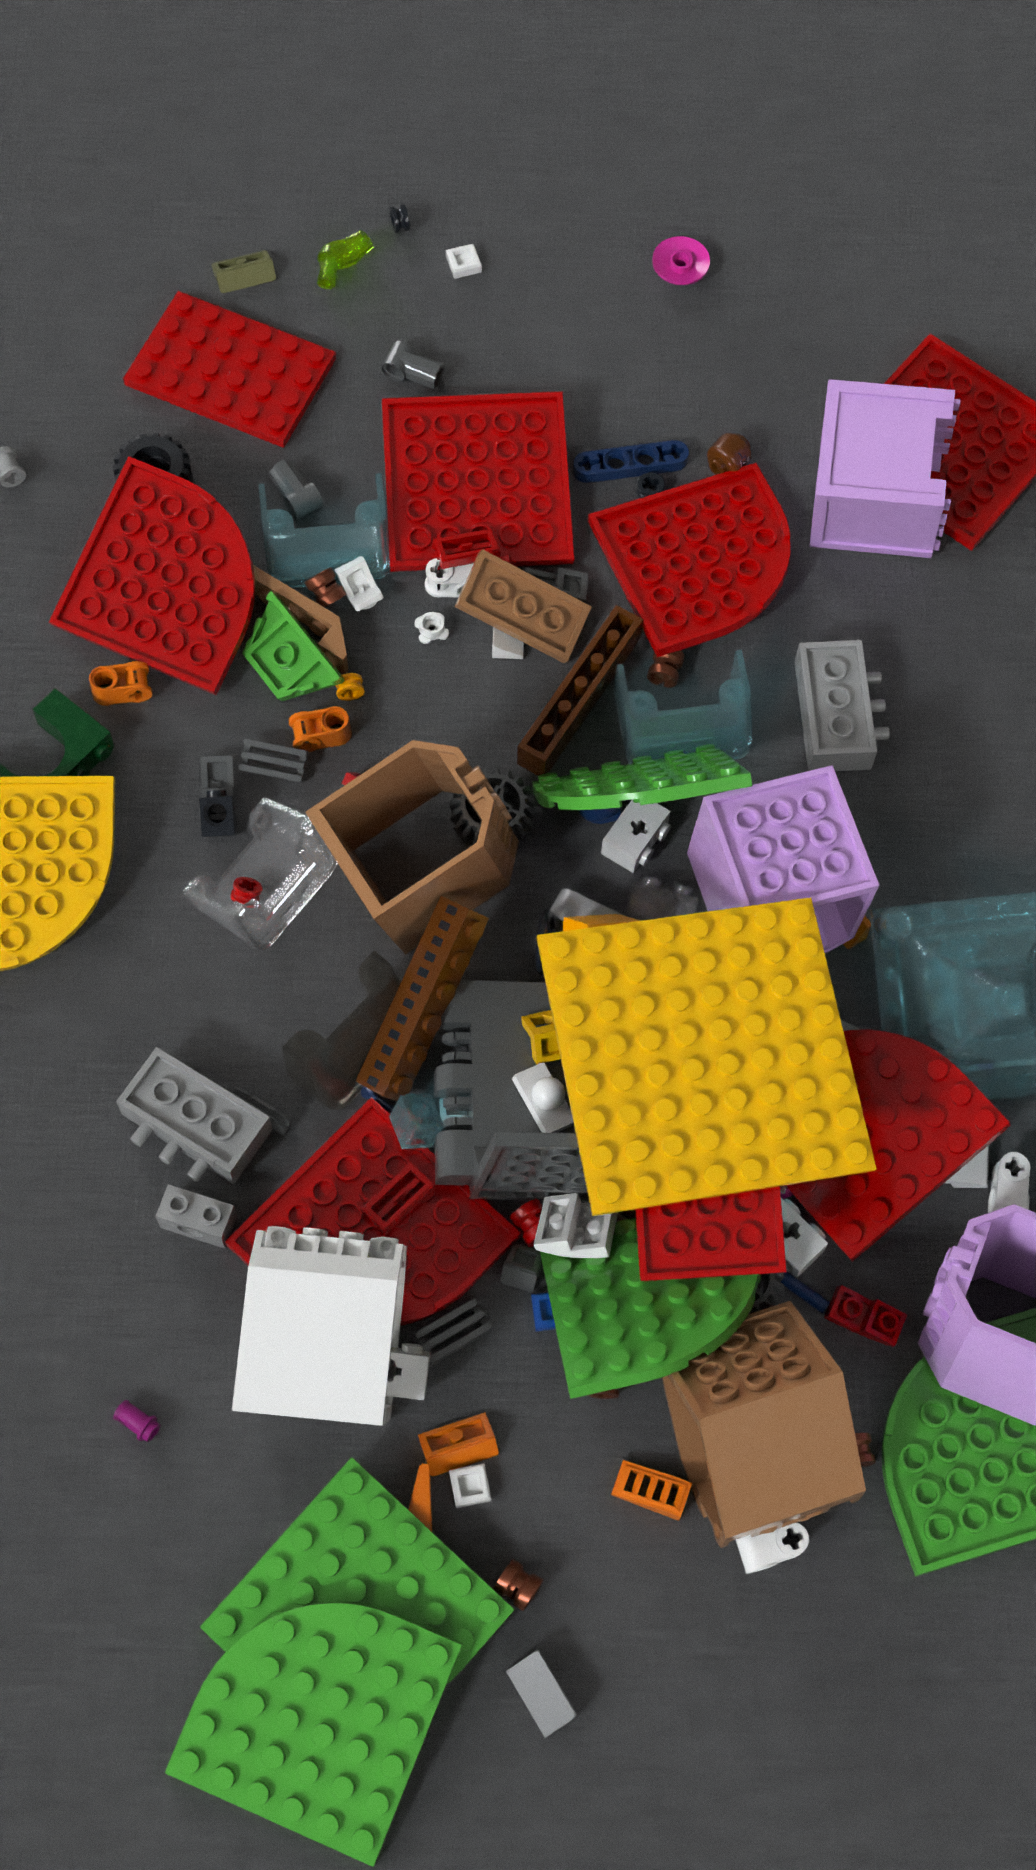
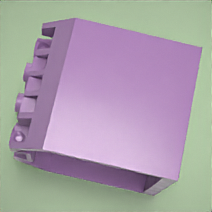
[687,765,879,954]
[918,1204,1036,1426]

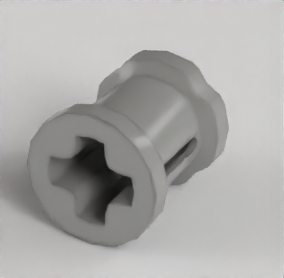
[0,446,26,487]

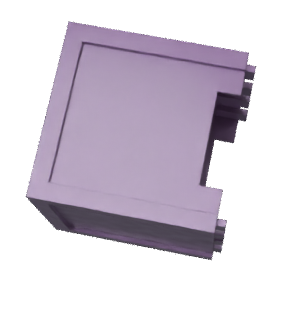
[809,379,960,558]

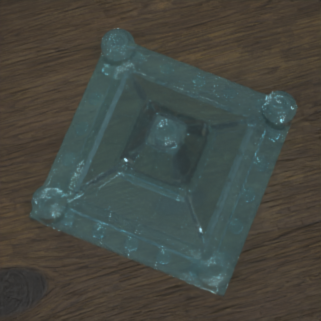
[869,892,1036,1100]

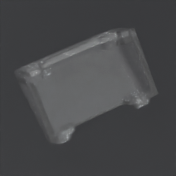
[182,797,337,950]

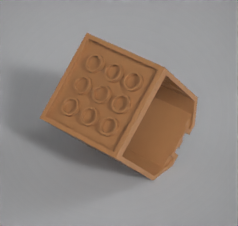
[305,740,519,955]
[662,1301,866,1548]

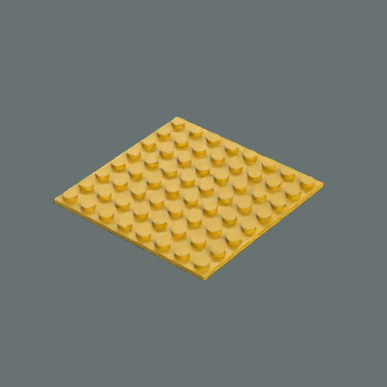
[536,897,876,1216]

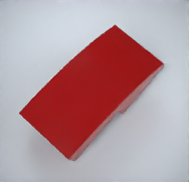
[824,1285,907,1347]

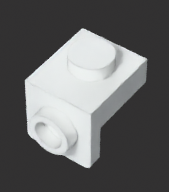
[334,556,384,611]

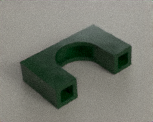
[0,688,115,777]

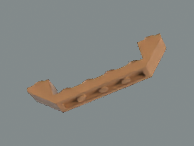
[253,565,348,674]

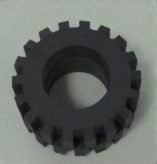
[113,433,193,483]

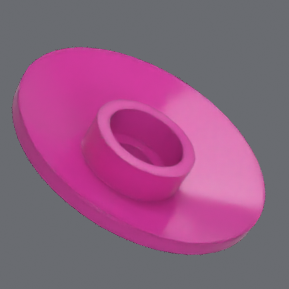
[652,236,710,285]

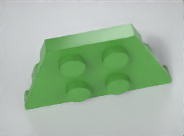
[242,591,345,701]

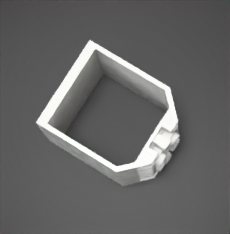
[232,1226,407,1426]

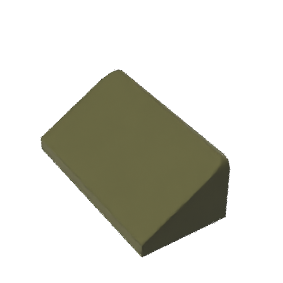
[211,250,276,293]

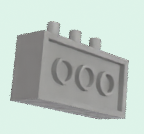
[794,640,890,771]
[116,1047,273,1185]

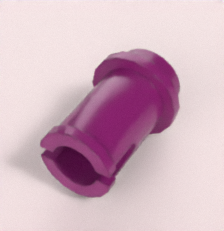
[113,1399,161,1443]

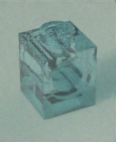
[389,1094,444,1149]

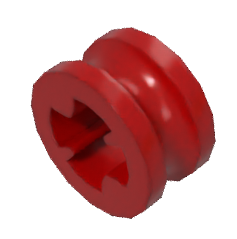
[230,877,263,907]

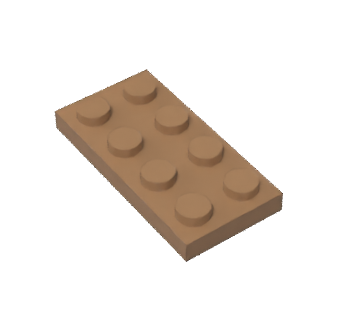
[454,549,592,663]

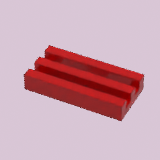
[432,529,501,569]
[361,1161,435,1235]

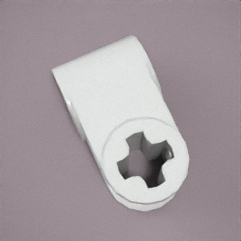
[425,558,474,598]
[988,1152,1030,1213]
[736,1523,809,1574]

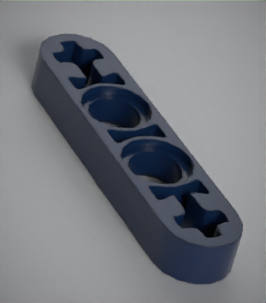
[573,440,689,483]

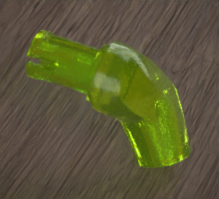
[317,230,374,289]

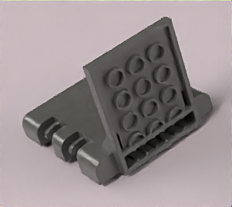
[434,980,589,1201]

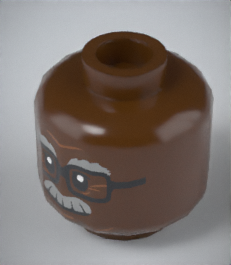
[707,433,751,475]

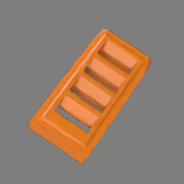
[611,1460,692,1521]
[408,1463,432,1531]

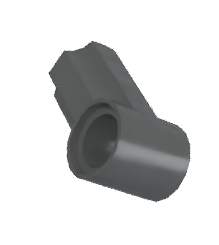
[380,341,444,389]
[269,459,323,520]

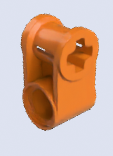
[89,661,153,706]
[288,706,352,752]

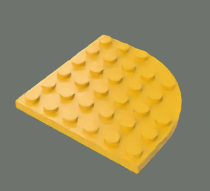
[0,776,115,971]

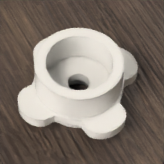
[415,612,449,644]

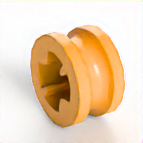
[335,673,365,701]

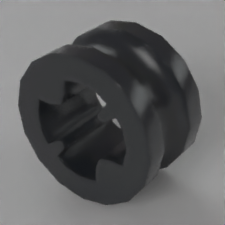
[389,204,410,233]
[636,472,664,498]

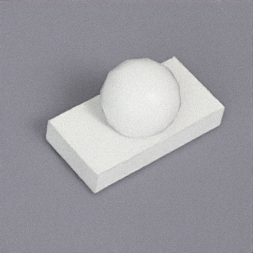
[512,1062,574,1133]

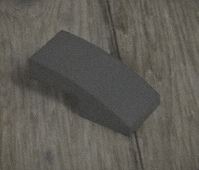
[524,567,588,603]
[200,755,235,820]

